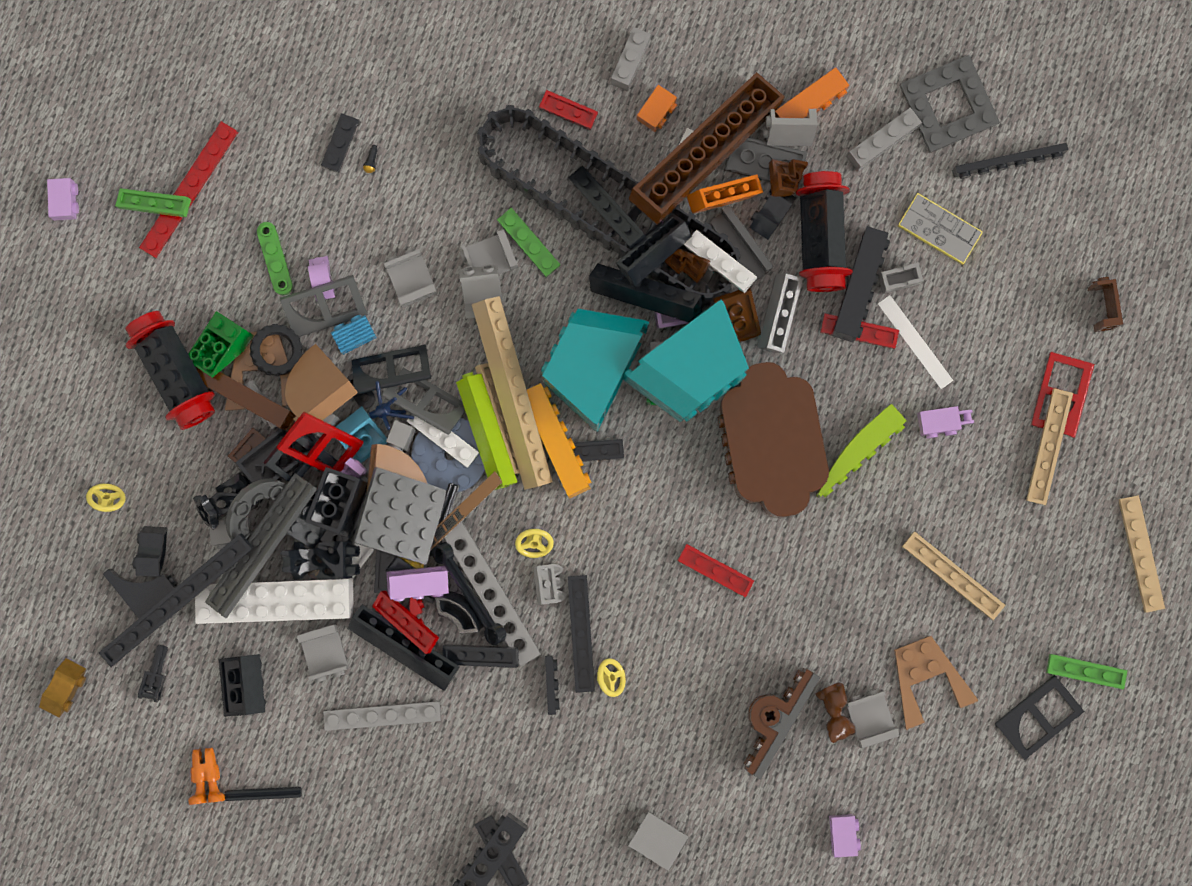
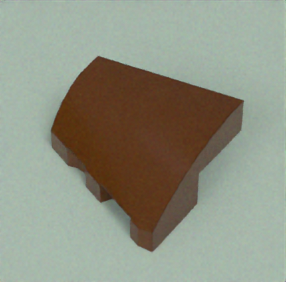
[665,249,711,283]

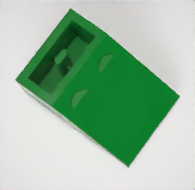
[188,311,254,378]

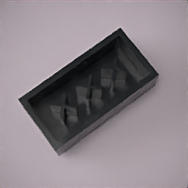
[235,421,318,484]

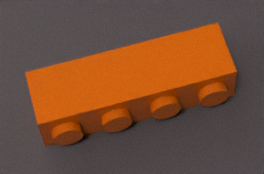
[775,67,849,118]
[687,175,763,214]

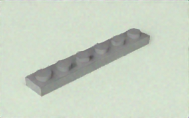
[323,701,441,731]

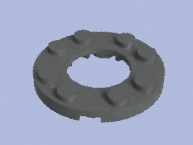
[226,478,287,541]

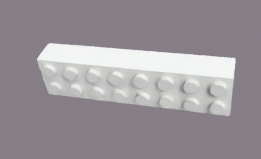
[195,579,354,624]

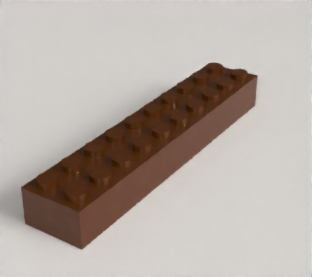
[629,72,785,224]

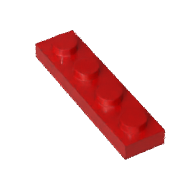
[820,313,899,349]
[678,544,755,598]
[372,591,439,654]

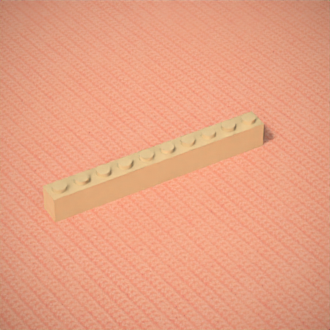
[472,296,553,490]

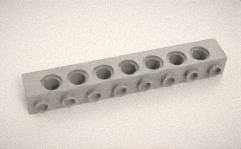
[442,521,541,666]

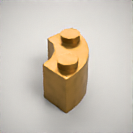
[39,658,86,718]

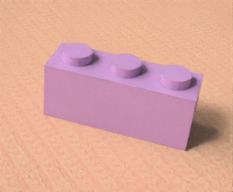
[386,566,449,601]

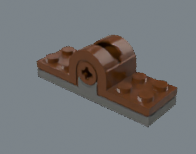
[743,668,821,780]

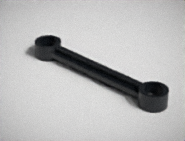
[432,542,507,646]

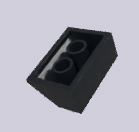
[305,467,368,537]
[218,654,266,717]

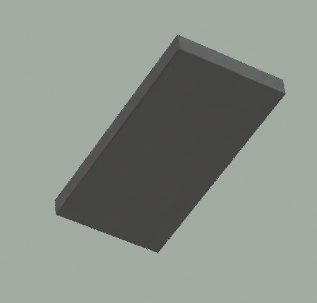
[725,137,808,187]

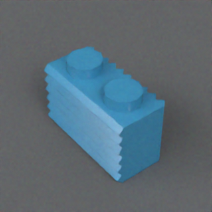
[331,315,377,355]

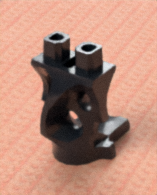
[193,472,264,530]
[281,541,360,580]

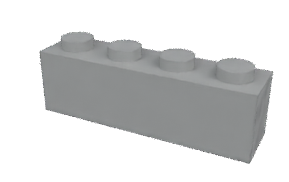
[847,107,922,171]
[758,273,803,353]

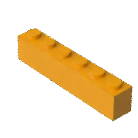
[527,383,592,498]

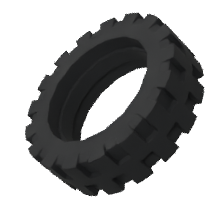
[250,324,302,376]

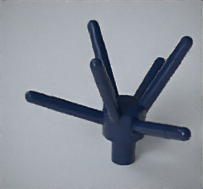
[369,381,414,430]

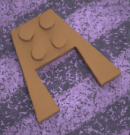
[225,332,291,411]
[894,636,978,730]

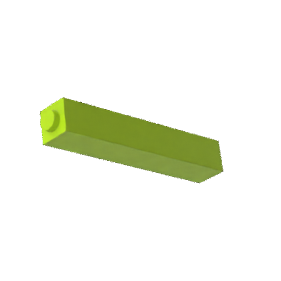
[456,372,517,490]

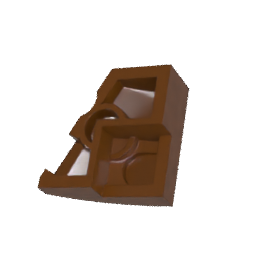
[769,159,808,197]

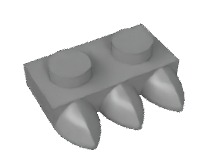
[533,564,567,605]

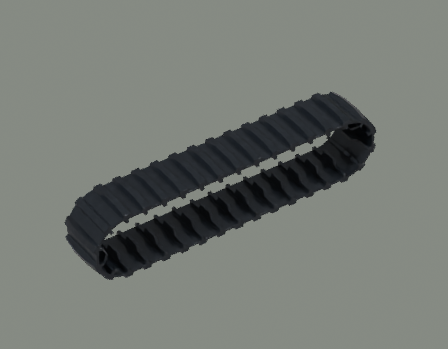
[477,105,741,306]

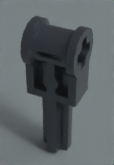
[138,645,168,703]

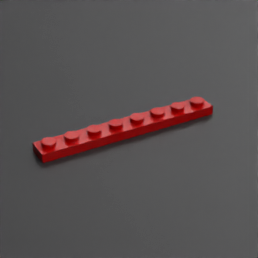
[139,121,238,258]

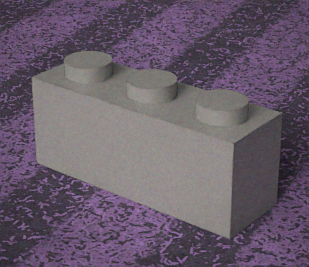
[611,27,651,91]

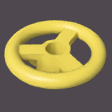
[86,484,126,512]
[515,529,554,558]
[597,658,626,697]

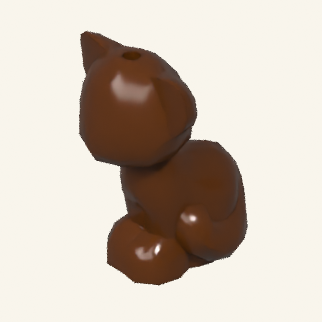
[815,682,856,743]

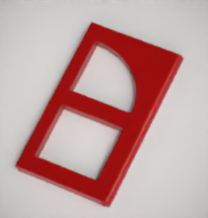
[1031,352,1095,438]
[277,412,364,472]

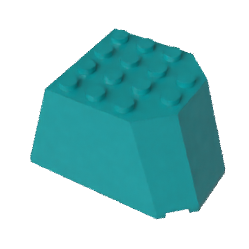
[623,299,749,422]
[541,309,650,432]

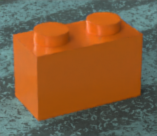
[637,85,678,132]

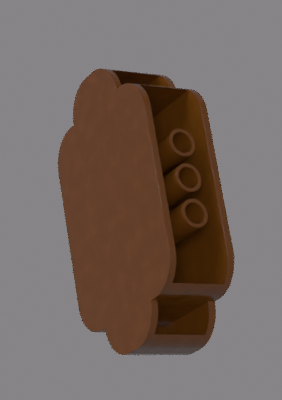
[717,362,829,518]

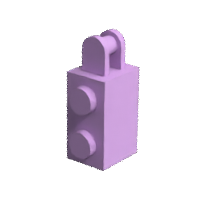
[917,406,974,439]

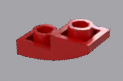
[410,597,425,625]

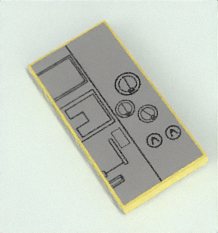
[898,193,983,265]

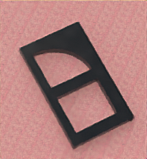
[351,344,432,394]
[263,435,338,499]
[995,675,1085,760]

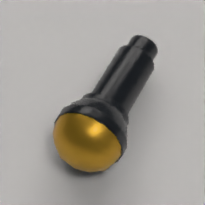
[363,145,377,173]

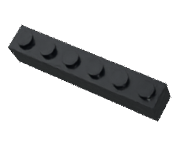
[832,226,890,343]
[589,263,702,323]
[347,604,460,691]

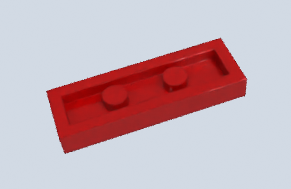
[539,90,598,131]

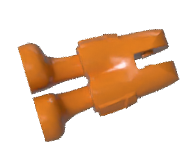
[188,748,225,805]

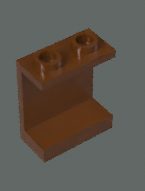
[1087,277,1123,332]

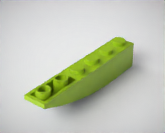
[816,404,907,498]

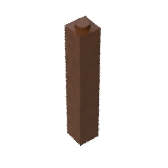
[195,366,296,432]

